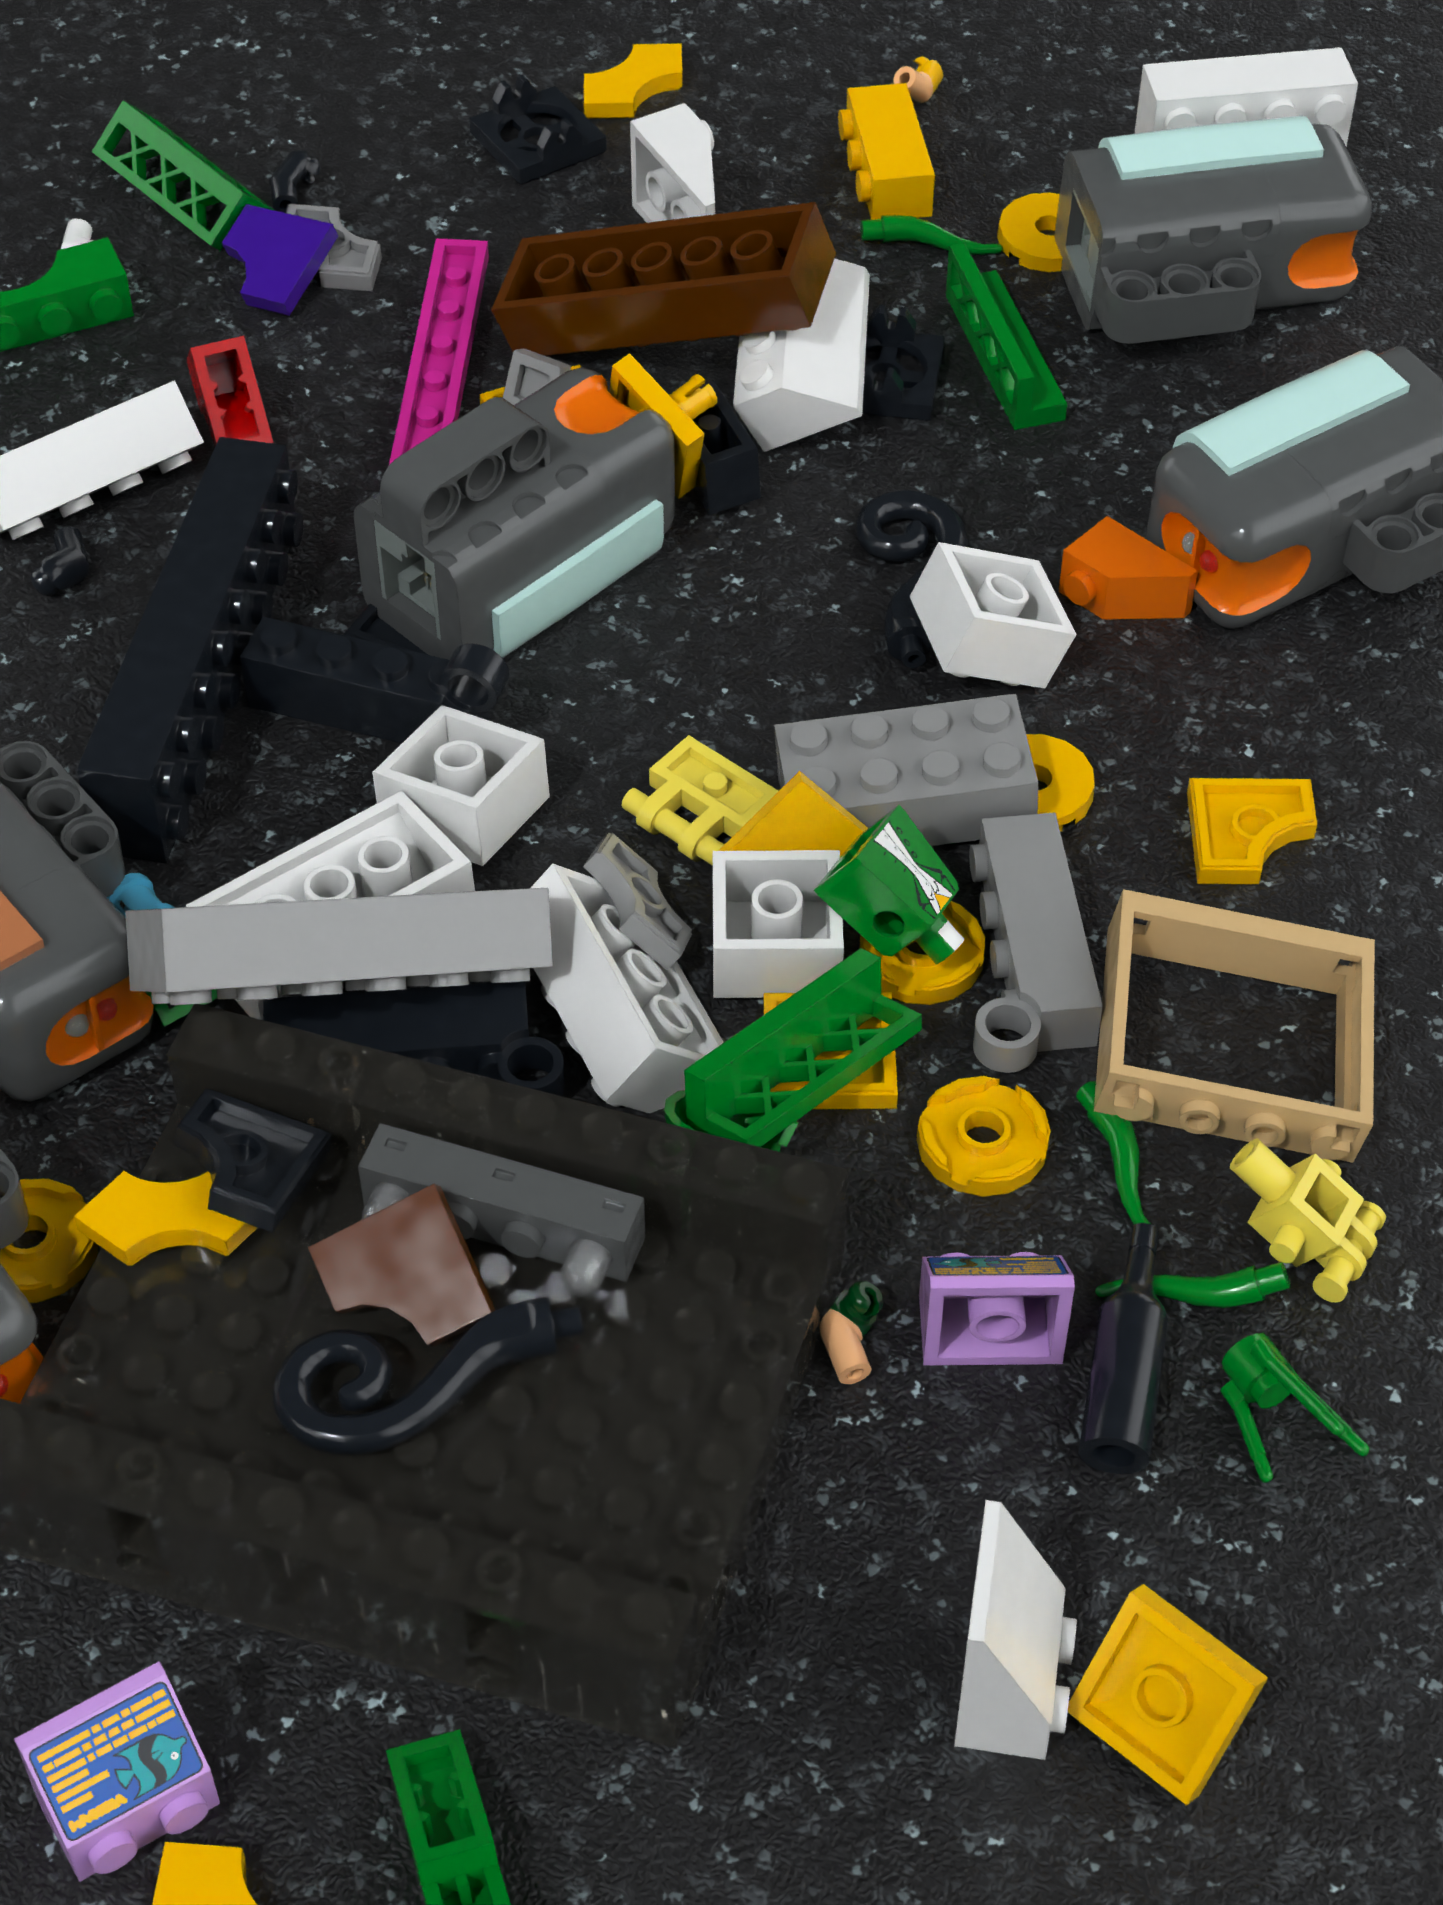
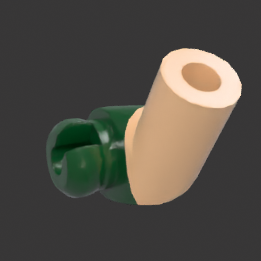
[819,1281,884,1384]

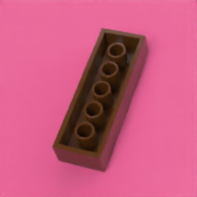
[491,202,836,357]

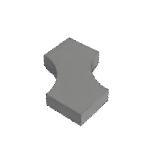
[286,204,382,291]
[583,832,692,971]

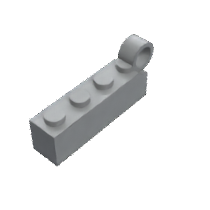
[969,812,1103,1073]

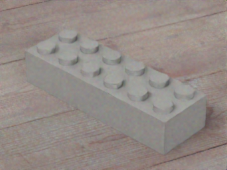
[125,888,553,1005]

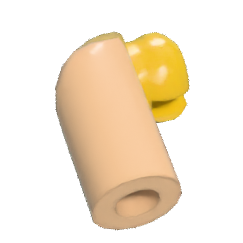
[894,57,943,103]

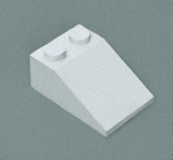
[630,103,715,223]
[954,1500,1077,1760]

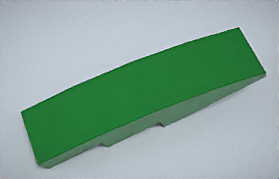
[386,1729,511,1905]

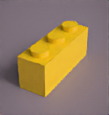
[838,83,935,220]

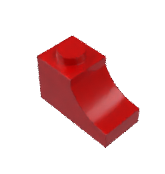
[186,336,274,446]

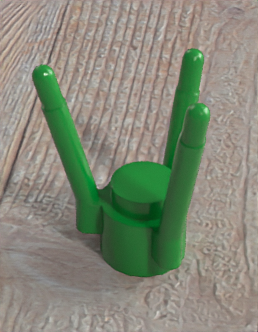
[1220,1333,1370,1483]

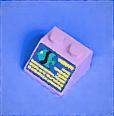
[919,1252,1075,1366]
[14,1661,220,1882]

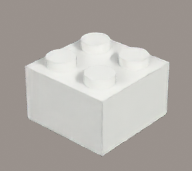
[909,542,1077,688]
[372,705,550,866]
[713,850,844,998]

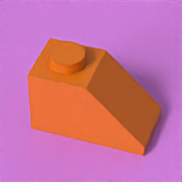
[1059,516,1198,620]

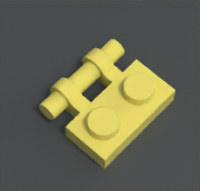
[621,735,778,866]

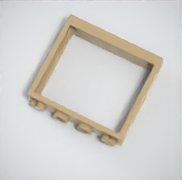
[1094,889,1375,1163]

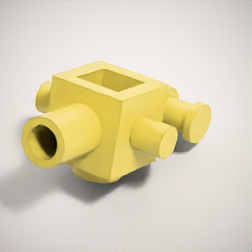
[1230,1138,1386,1303]

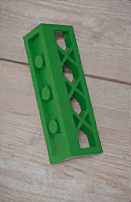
[92,100,274,251]
[946,243,1067,430]
[684,948,922,1156]

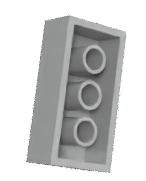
[774,693,1038,846]

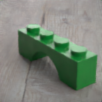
[0,237,134,352]

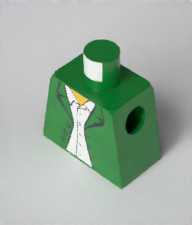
[814,805,964,964]

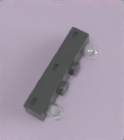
[358,1123,645,1297]

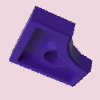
[222,204,338,316]

